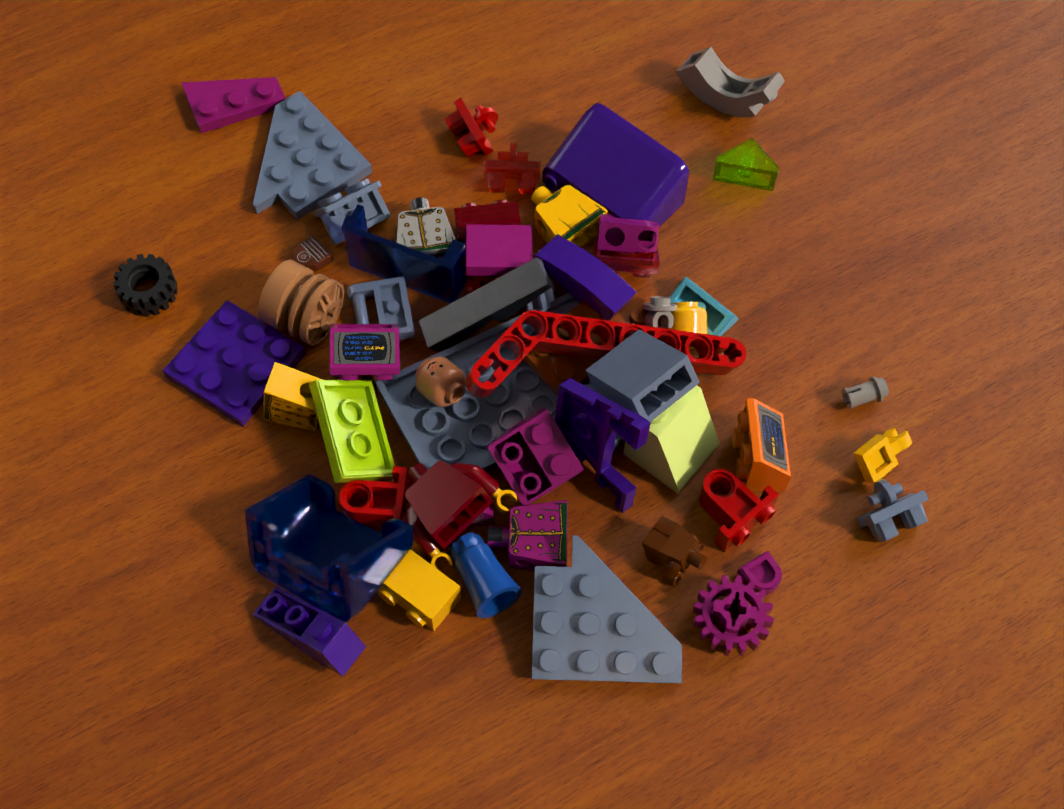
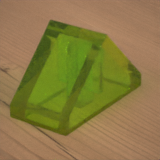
[713,138,779,191]

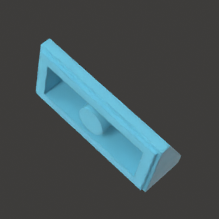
[669,276,739,336]

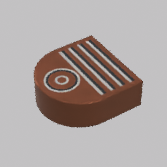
[293,234,333,272]

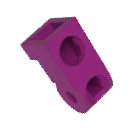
[597,214,659,253]

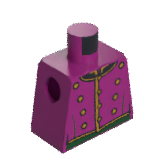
[488,500,568,572]

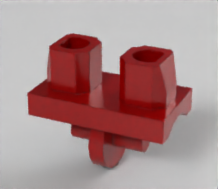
[444,97,498,157]

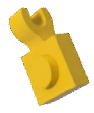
[853,428,912,483]

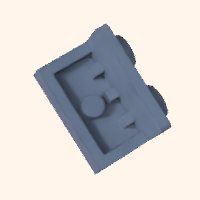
[313,178,391,245]

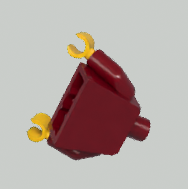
[405,460,517,571]

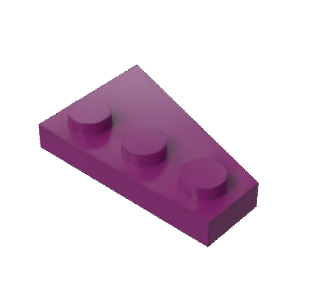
[181,77,286,134]

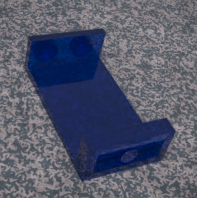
[342,204,467,303]

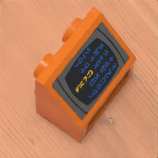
[732,398,791,492]

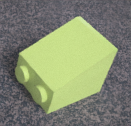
[623,385,720,494]

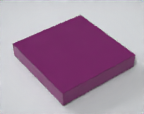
[466,224,533,276]

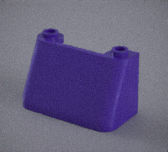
[542,103,689,227]

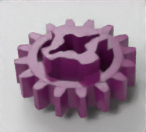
[692,575,774,656]

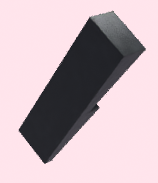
[419,257,552,352]

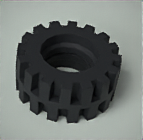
[113,254,178,317]

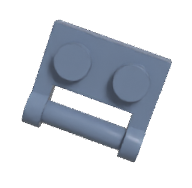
[347,276,415,340]

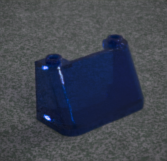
[245,474,413,622]

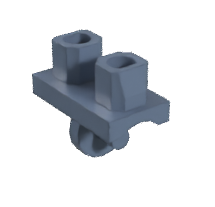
[856,479,929,542]

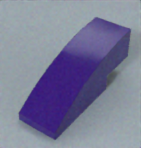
[534,235,637,321]

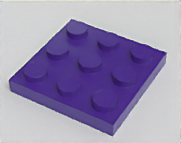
[162,300,306,427]

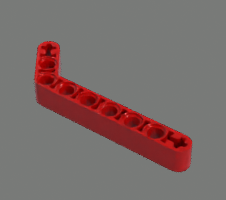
[465,310,747,398]

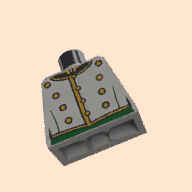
[396,197,459,273]

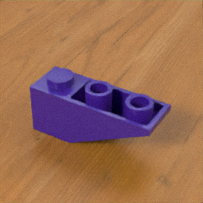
[252,586,366,676]

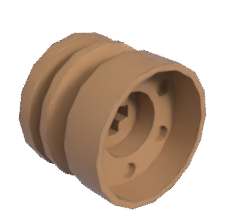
[258,259,344,346]

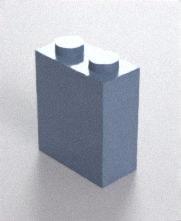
[585,329,700,422]

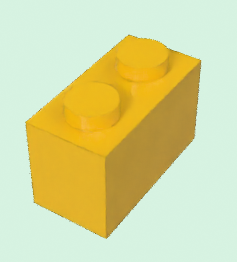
[375,544,461,631]

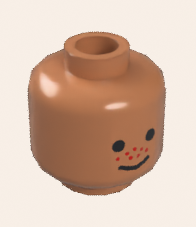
[415,356,466,407]

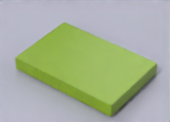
[309,380,395,483]

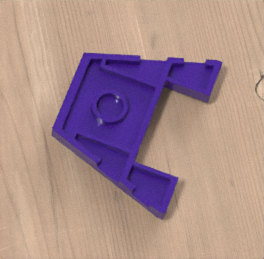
[555,378,651,513]

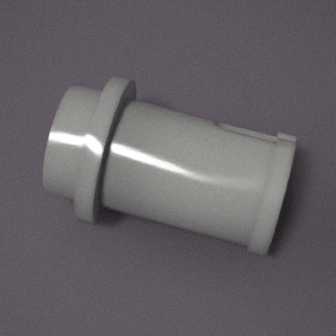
[842,376,889,409]

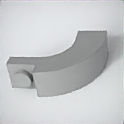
[676,47,785,117]

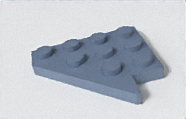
[253,91,372,220]
[532,535,682,683]

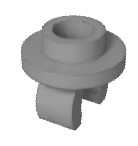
[643,296,677,328]

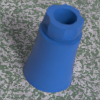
[449,532,522,618]

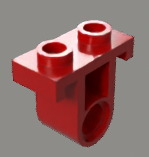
[339,466,413,546]
[699,469,779,552]

